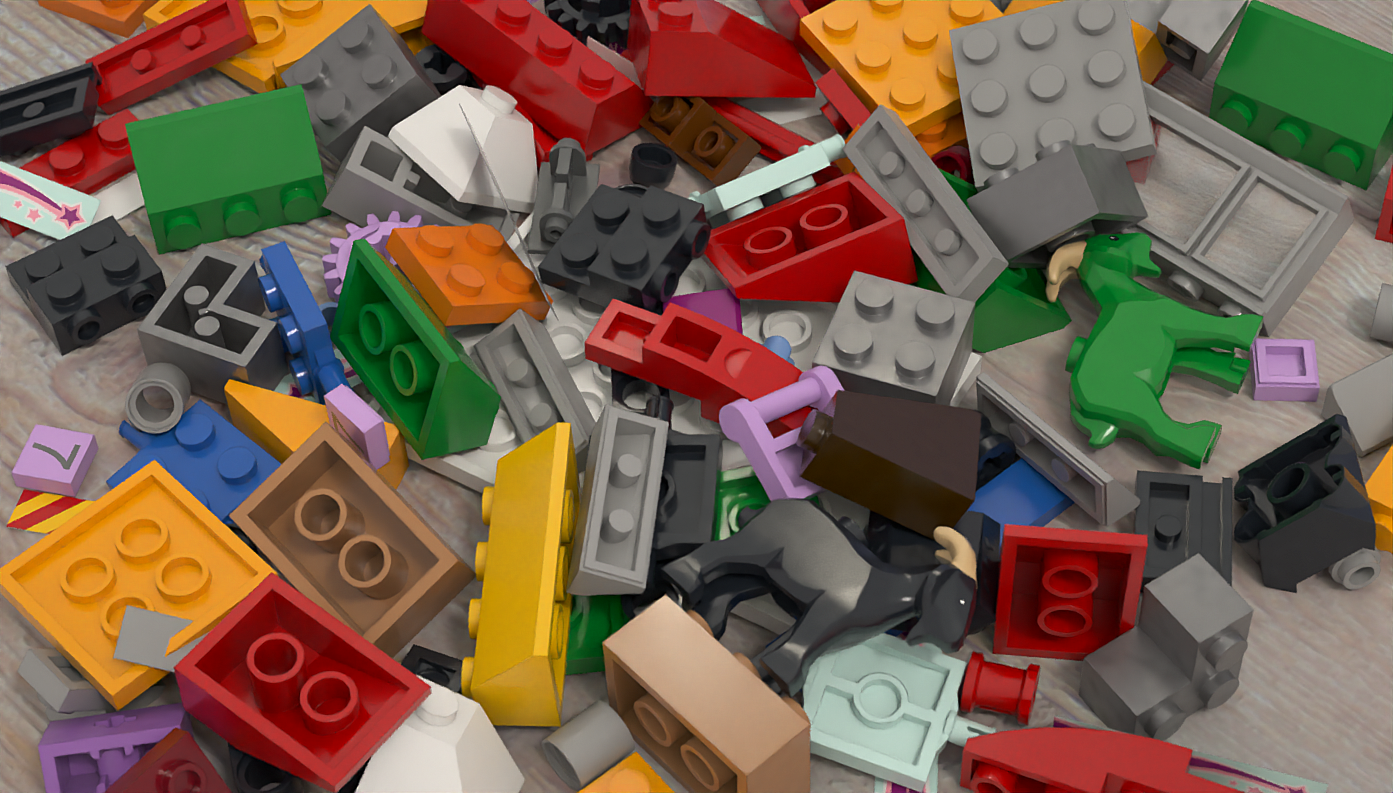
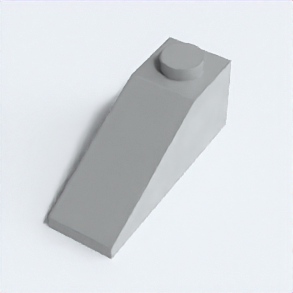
[322,126,521,242]

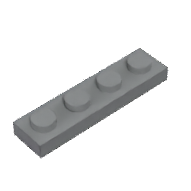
[842,104,1009,302]

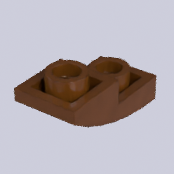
[639,96,762,187]

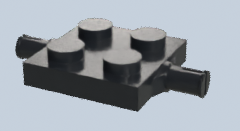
[584,396,723,597]

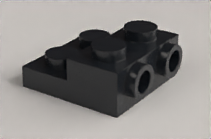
[538,184,711,313]
[5,215,167,356]

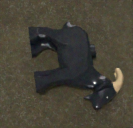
[660,497,977,698]

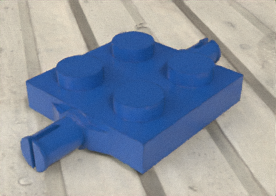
[258,241,355,405]
[106,399,281,551]

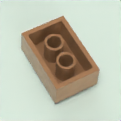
[229,422,476,658]
[602,594,811,793]

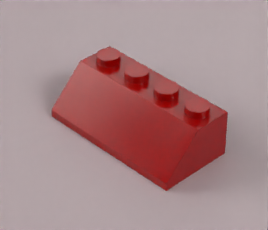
[421,0,654,156]

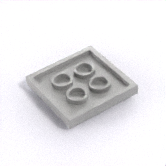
[949,0,1157,193]

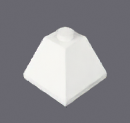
[387,85,538,214]
[355,675,525,793]

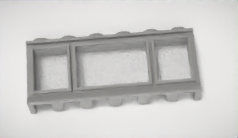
[967,81,1354,337]

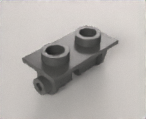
[528,138,600,255]

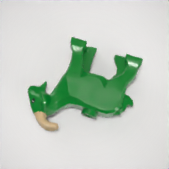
[1045,232,1263,469]

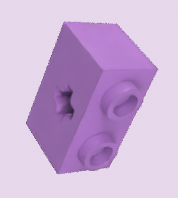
[38,702,194,793]

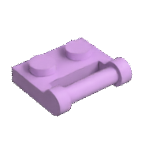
[719,365,844,500]

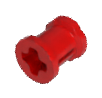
[960,651,1041,726]

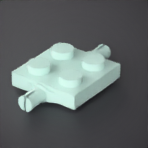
[688,134,847,229]
[801,633,996,793]

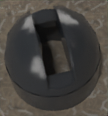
[629,143,678,190]

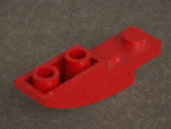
[585,299,819,438]
[960,728,1246,793]

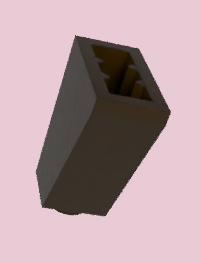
[797,390,981,541]

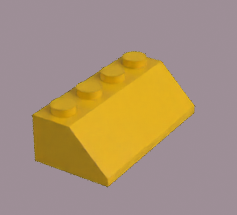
[461,422,582,727]

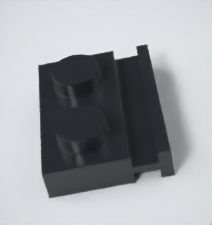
[0,62,102,157]
[1133,470,1232,592]

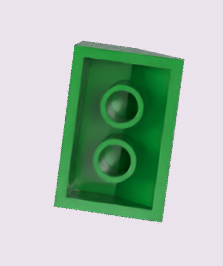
[1209,0,1393,191]
[125,84,332,255]
[909,168,1072,353]
[330,238,501,460]

